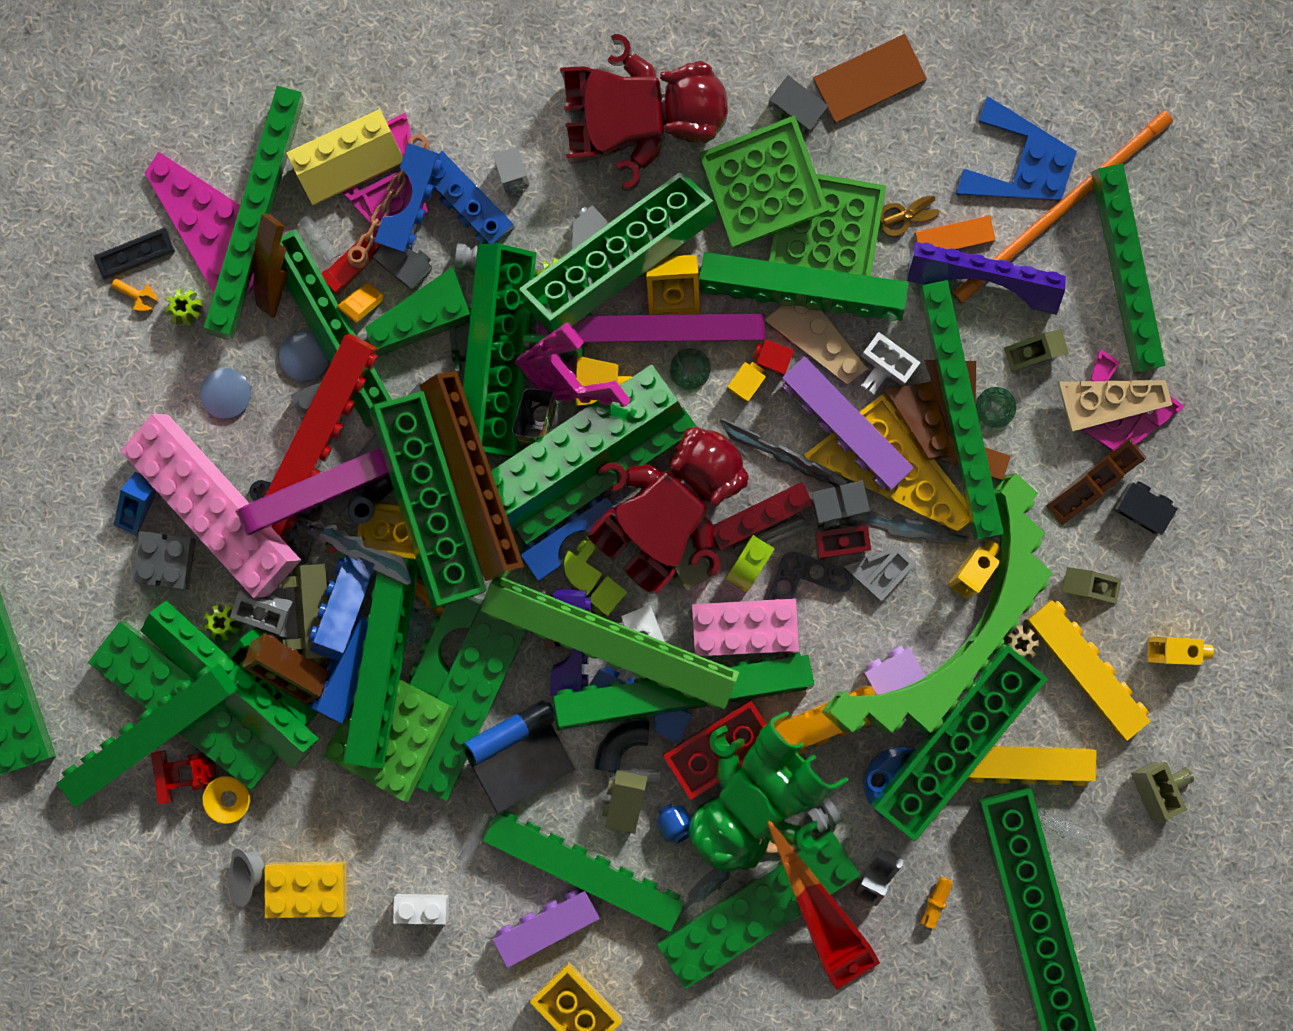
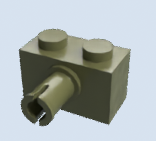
[1131,762,1194,821]

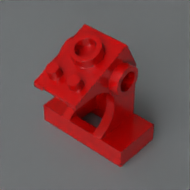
[151,750,216,804]

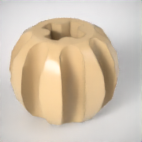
[1003,625,1039,660]

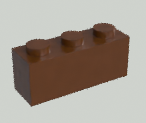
[242,634,328,705]

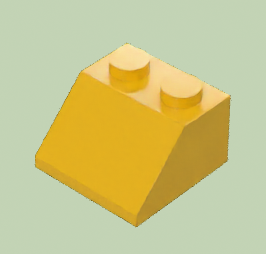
[646,255,700,315]

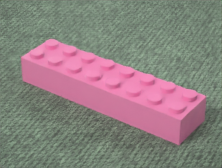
[121,414,301,598]

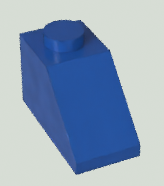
[114,472,156,536]

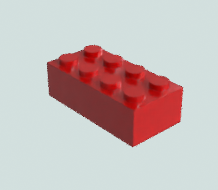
[663,700,766,800]

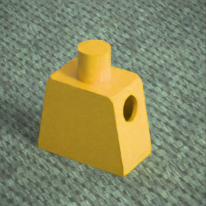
[576,357,633,408]
[947,540,1001,600]
[1148,637,1214,665]

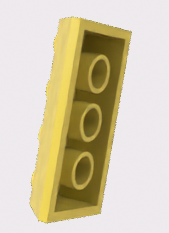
[287,109,403,206]

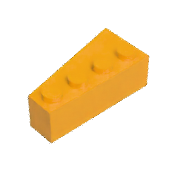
[775,685,876,755]

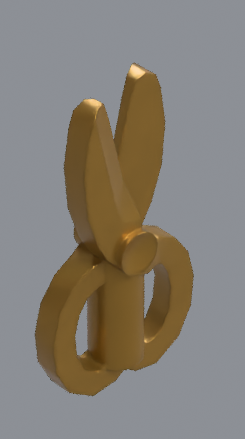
[880,196,940,237]

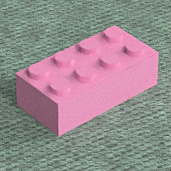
[692,598,800,656]

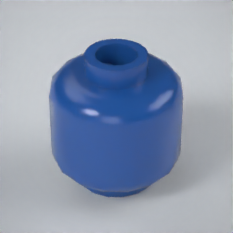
[656,804,692,844]

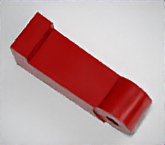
[321,231,382,295]

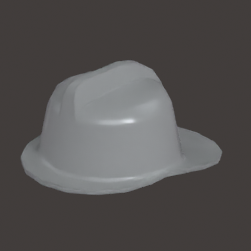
[228,848,266,907]

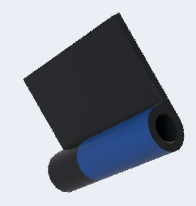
[462,700,576,814]

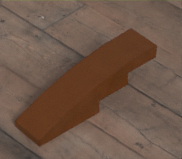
[253,214,288,318]
[1046,437,1146,525]

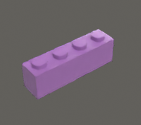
[493,887,600,968]

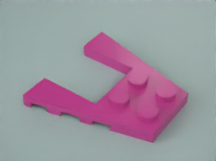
[342,113,429,232]
[515,323,631,407]

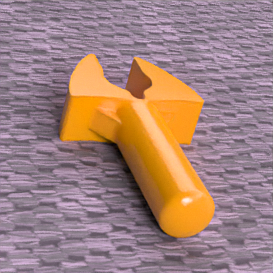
[111,279,158,312]

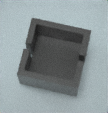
[811,480,870,530]
[132,531,196,590]

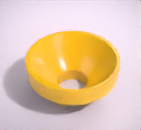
[202,776,251,824]

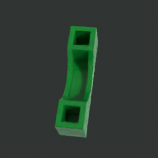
[409,597,482,698]

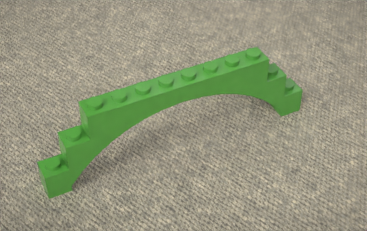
[821,473,1053,733]

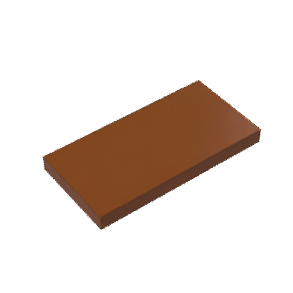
[813,34,927,124]

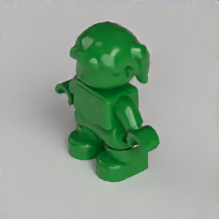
[689,711,849,871]

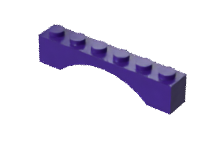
[906,242,1066,315]

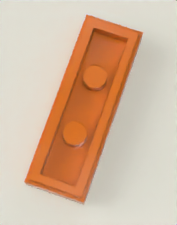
[915,215,996,250]

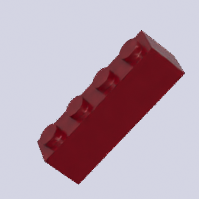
[713,482,813,551]

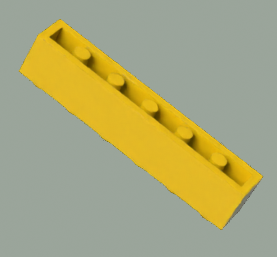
[1025,600,1151,741]
[968,746,1096,786]

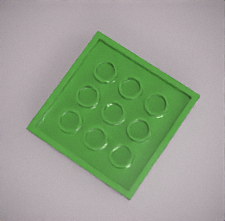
[699,115,830,249]
[769,173,886,276]
[323,679,454,802]

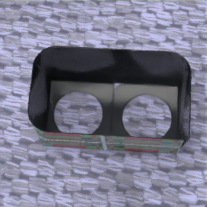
[513,388,557,447]

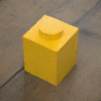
[727,362,766,403]

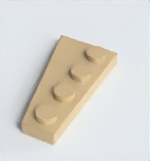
[765,305,867,385]
[1057,380,1172,432]

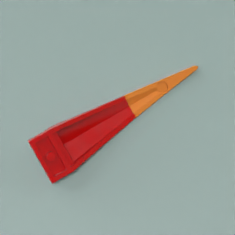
[768,821,880,991]

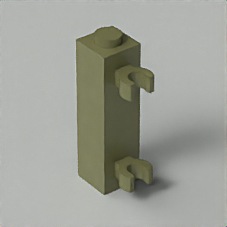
[278,564,328,663]

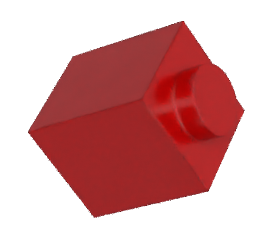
[753,339,794,376]

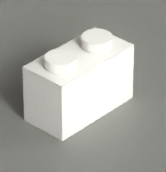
[393,894,449,925]

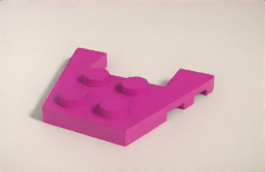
[1081,349,1184,451]

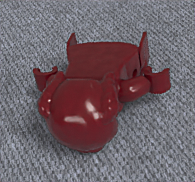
[560,34,728,191]
[585,426,749,594]

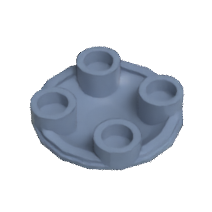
[279,330,329,382]
[200,368,251,419]

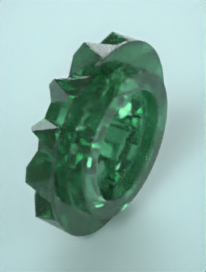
[670,348,711,389]
[976,387,1017,428]

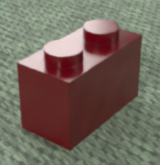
[814,525,872,560]

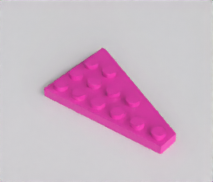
[145,152,285,297]

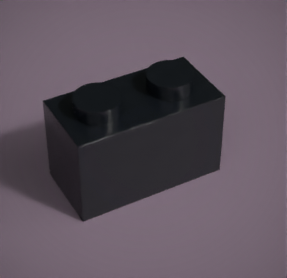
[1113,481,1178,536]

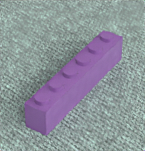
[781,356,914,491]

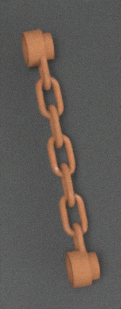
[347,134,430,269]

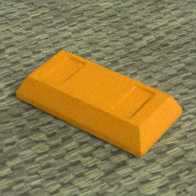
[337,282,385,323]

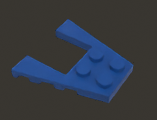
[956,96,1077,201]

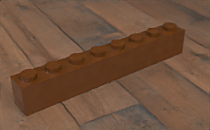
[419,371,524,581]

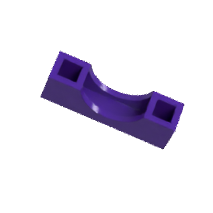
[550,589,591,696]

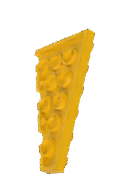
[803,394,970,532]

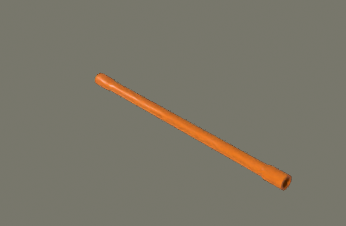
[952,111,1174,304]

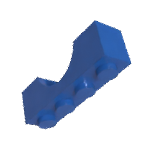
[374,143,442,254]
[521,497,615,581]
[591,666,692,743]

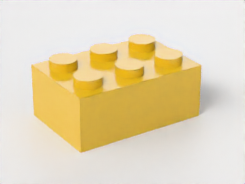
[265,861,347,918]
[530,961,622,1031]

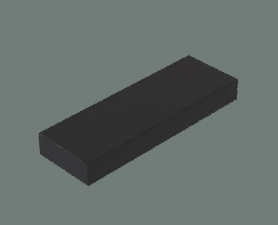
[94,227,175,280]

